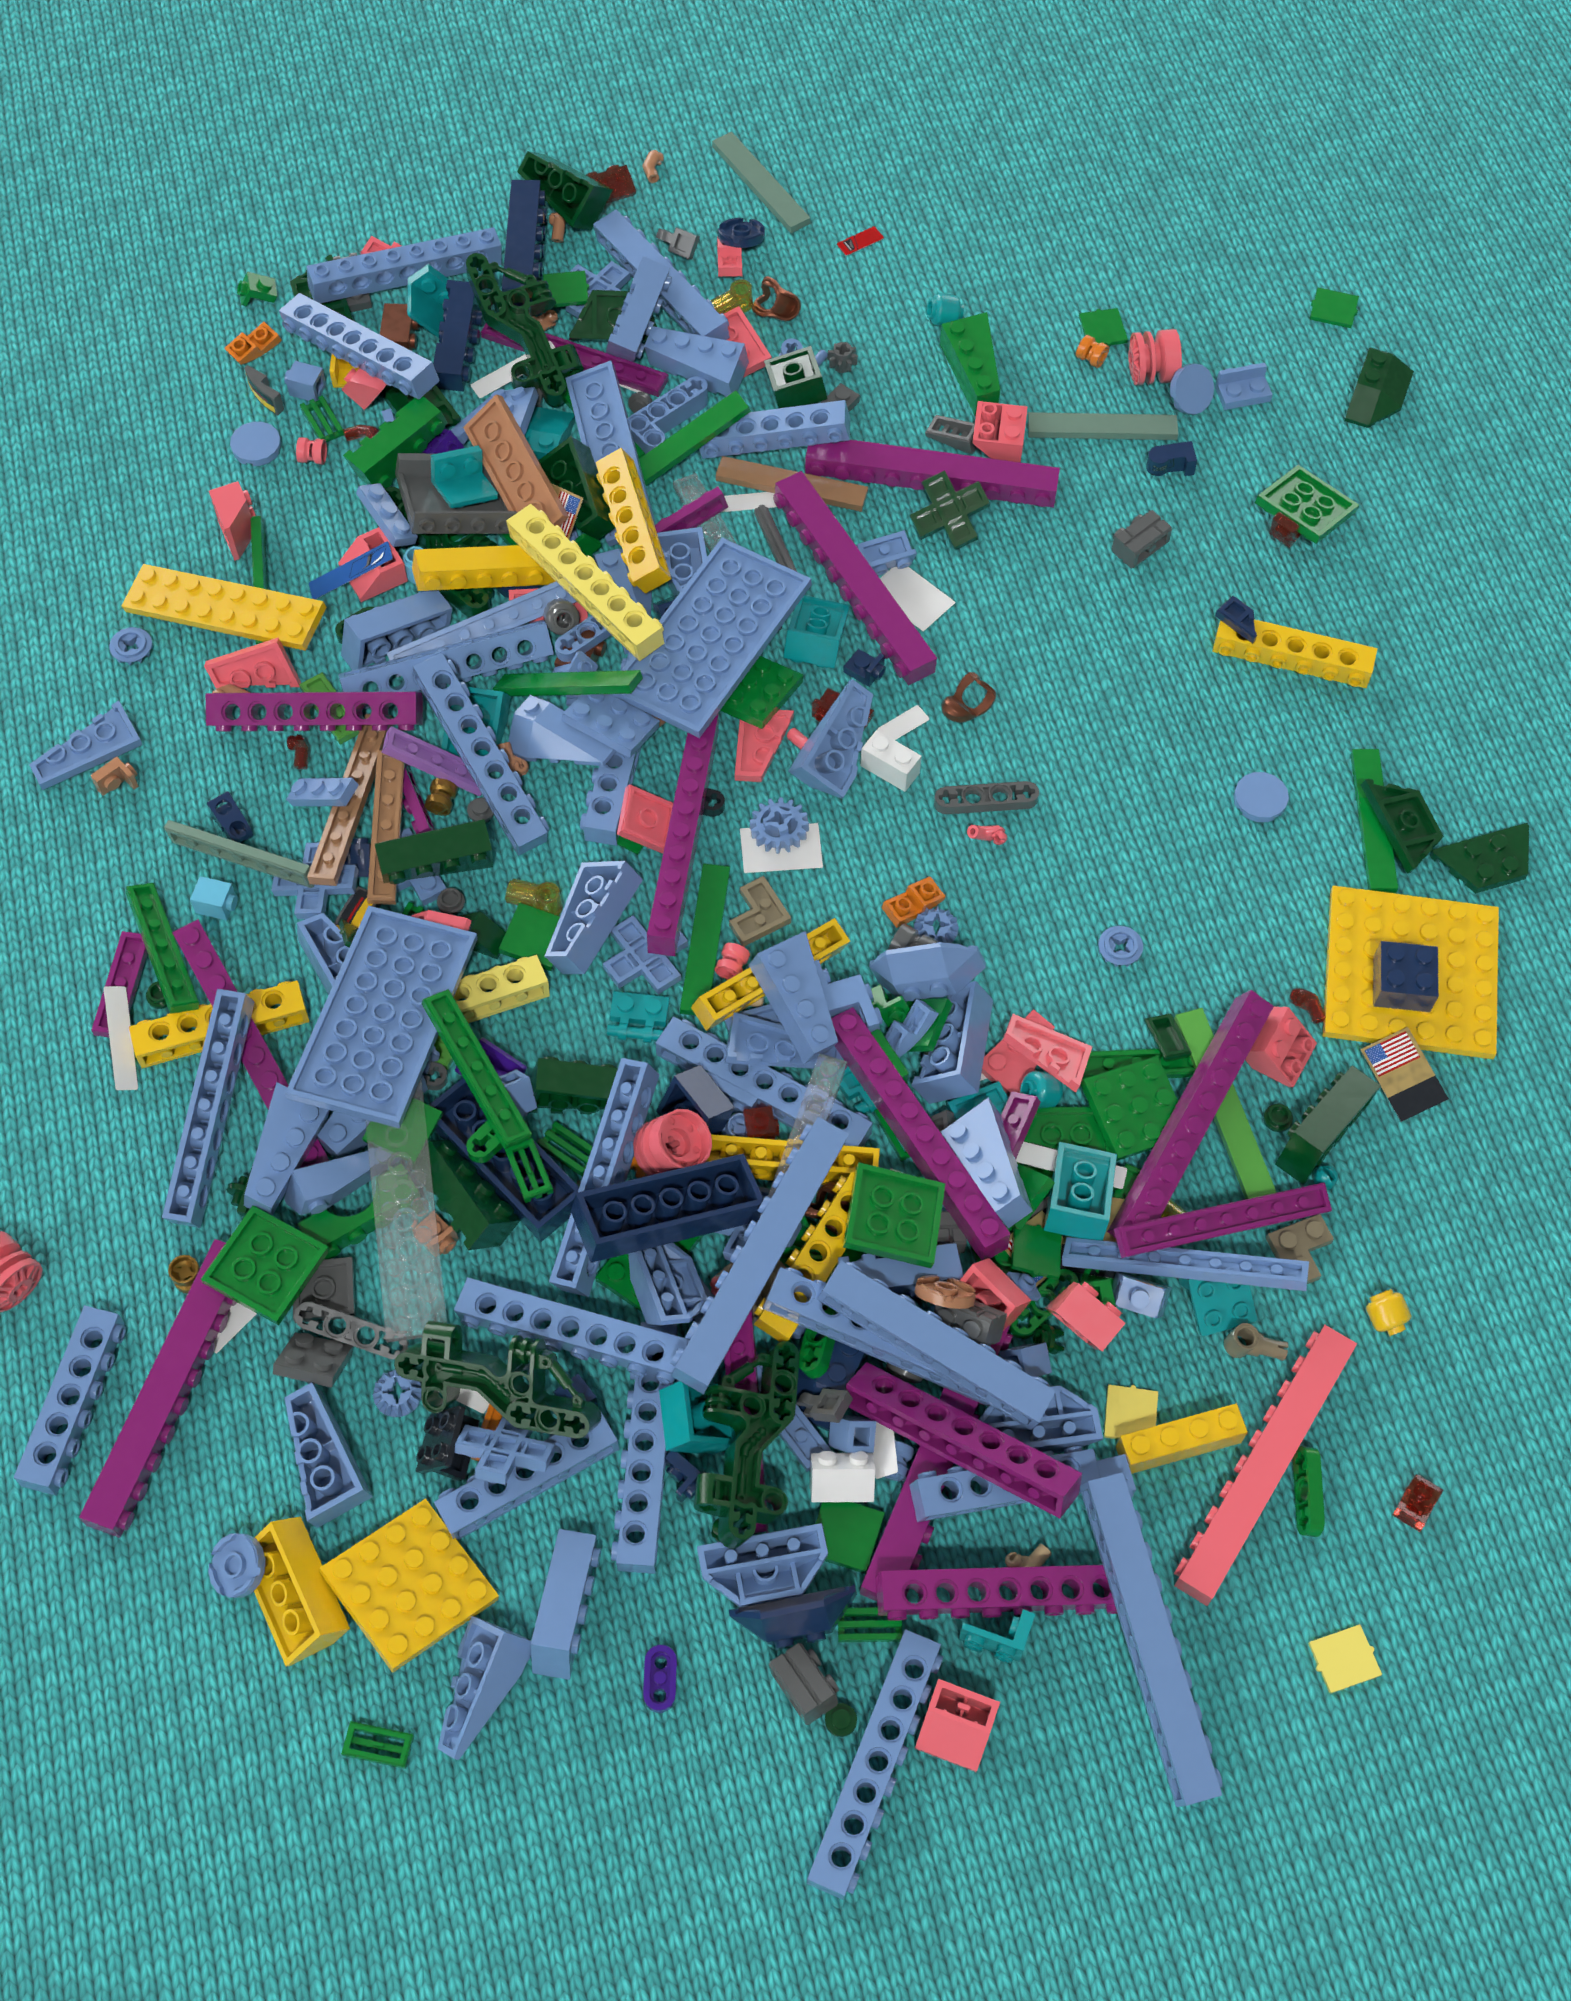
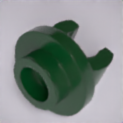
[1033,1324,1064,1355]

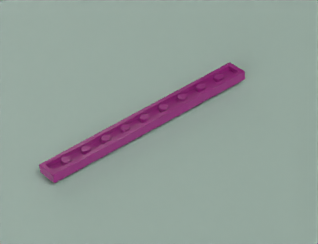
[172,919,329,1168]

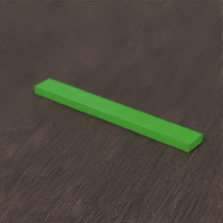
[1174,1008,1277,1199]

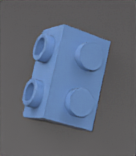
[856,530,917,576]

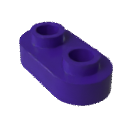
[643,1645,677,1713]

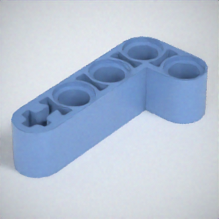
[628,376,708,454]

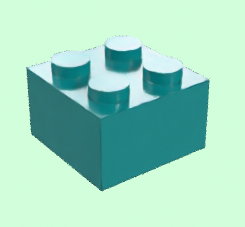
[659,1381,736,1455]

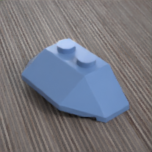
[869,942,986,1001]
[628,1243,707,1325]
[979,1385,1103,1453]
[697,1523,828,1608]

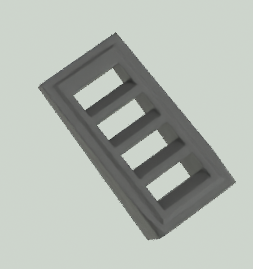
[925,415,977,454]

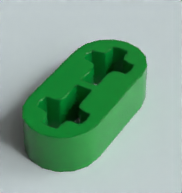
[466,1120,503,1163]

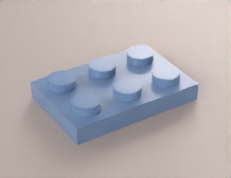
[562,694,660,758]

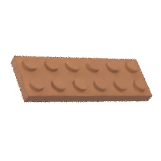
[463,394,569,526]

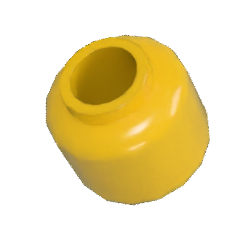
[1366,1289,1412,1336]

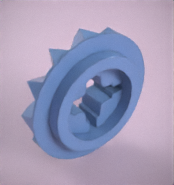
[109,627,153,665]
[914,906,959,943]
[1098,926,1143,967]
[372,1369,421,1417]

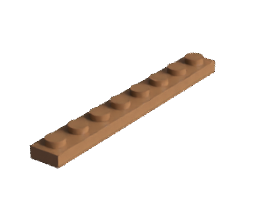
[307,714,393,886]

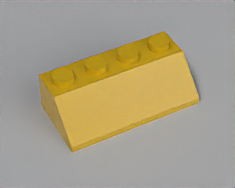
[254,1516,350,1667]

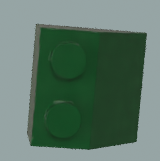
[764,346,828,409]

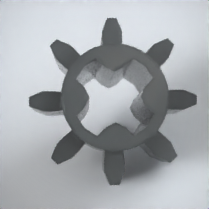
[827,342,858,373]

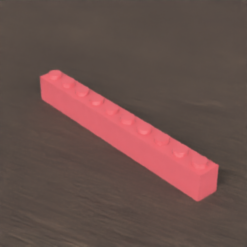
[1174,1325,1357,1606]

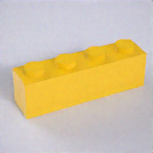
[1115,1403,1248,1474]

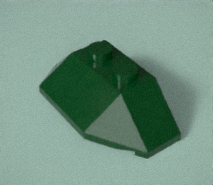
[1344,347,1414,428]

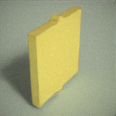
[1103,1384,1158,1439]
[1308,1624,1382,1694]

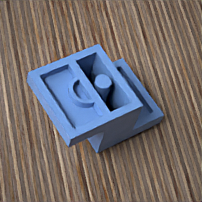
[814,960,882,1032]

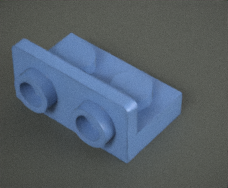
[1215,363,1272,410]

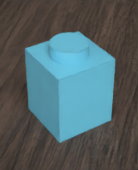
[190,876,238,920]

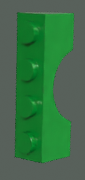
[297,1164,423,1260]

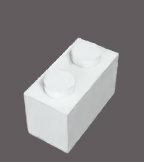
[860,730,922,792]
[809,1451,875,1502]

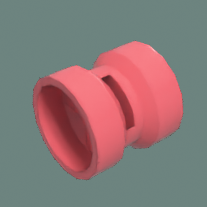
[296,437,327,465]
[715,943,750,980]

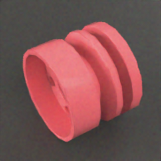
[1128,329,1182,386]
[633,1109,712,1176]
[0,1231,43,1313]

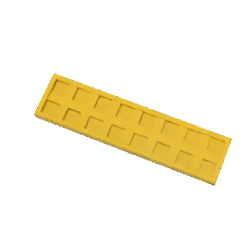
[121,564,327,651]

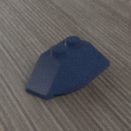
[796,1320,868,1431]
[729,1584,857,1649]

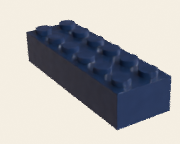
[502,180,548,317]
[429,1078,579,1242]
[571,1154,764,1263]

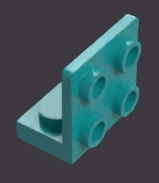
[407,264,450,338]
[431,445,498,508]
[1178,1278,1257,1336]
[959,1609,1035,1664]

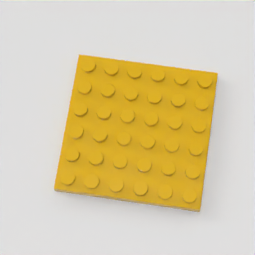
[1323,886,1499,1059]

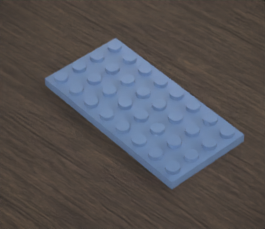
[610,538,812,738]
[285,905,477,1129]

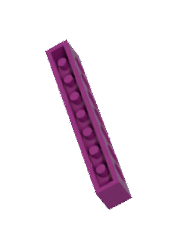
[205,692,423,732]
[846,1362,1082,1519]
[876,1565,1118,1621]

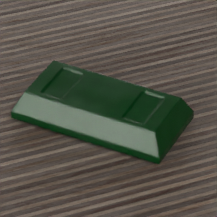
[1144,1014,1192,1062]

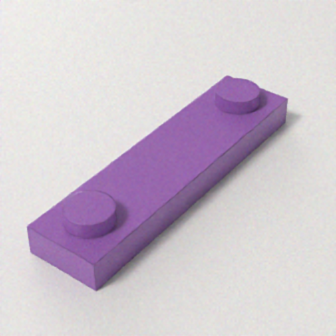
[382,726,481,796]

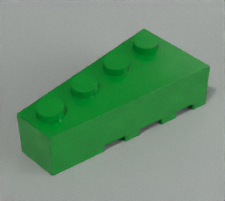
[940,312,1000,416]
[343,396,448,489]

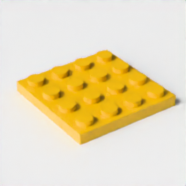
[319,1498,499,1673]

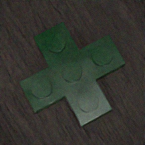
[910,470,990,550]

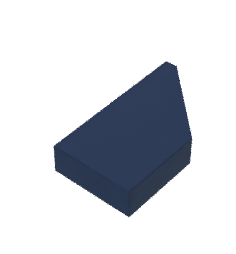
[1215,595,1257,644]

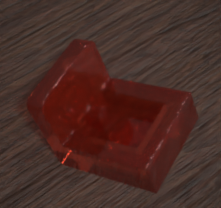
[1269,512,1302,548]
[743,1106,779,1140]
[1392,1474,1443,1532]

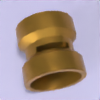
[424,778,458,816]
[168,1255,200,1293]

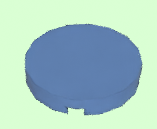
[1170,363,1214,414]
[230,422,282,466]
[1233,772,1289,822]
[208,1533,265,1598]

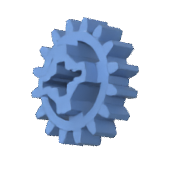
[750,797,809,854]

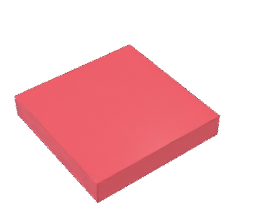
[617,785,673,854]

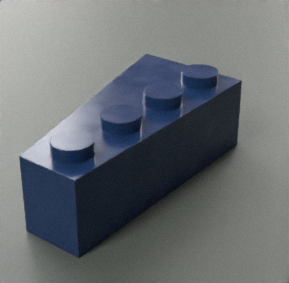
[433,280,484,392]

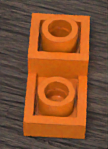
[224,321,282,365]
[881,877,946,928]

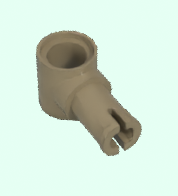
[1224,1323,1288,1361]

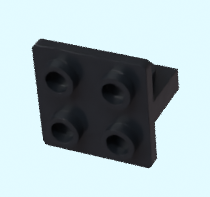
[416,1406,480,1481]

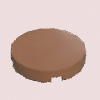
[915,1275,976,1309]

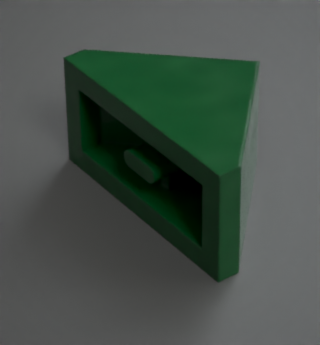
[459,911,506,959]

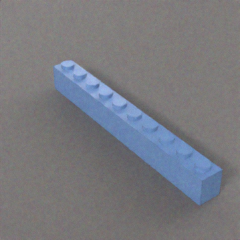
[670,1117,849,1394]
[1080,1472,1222,1807]

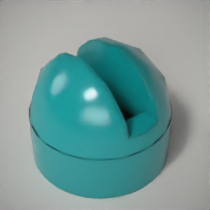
[1313,1165,1338,1190]

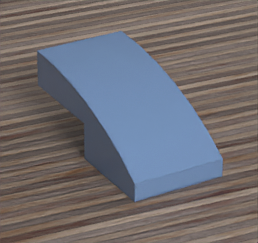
[885,999,939,1057]

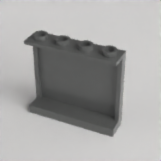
[395,453,517,534]

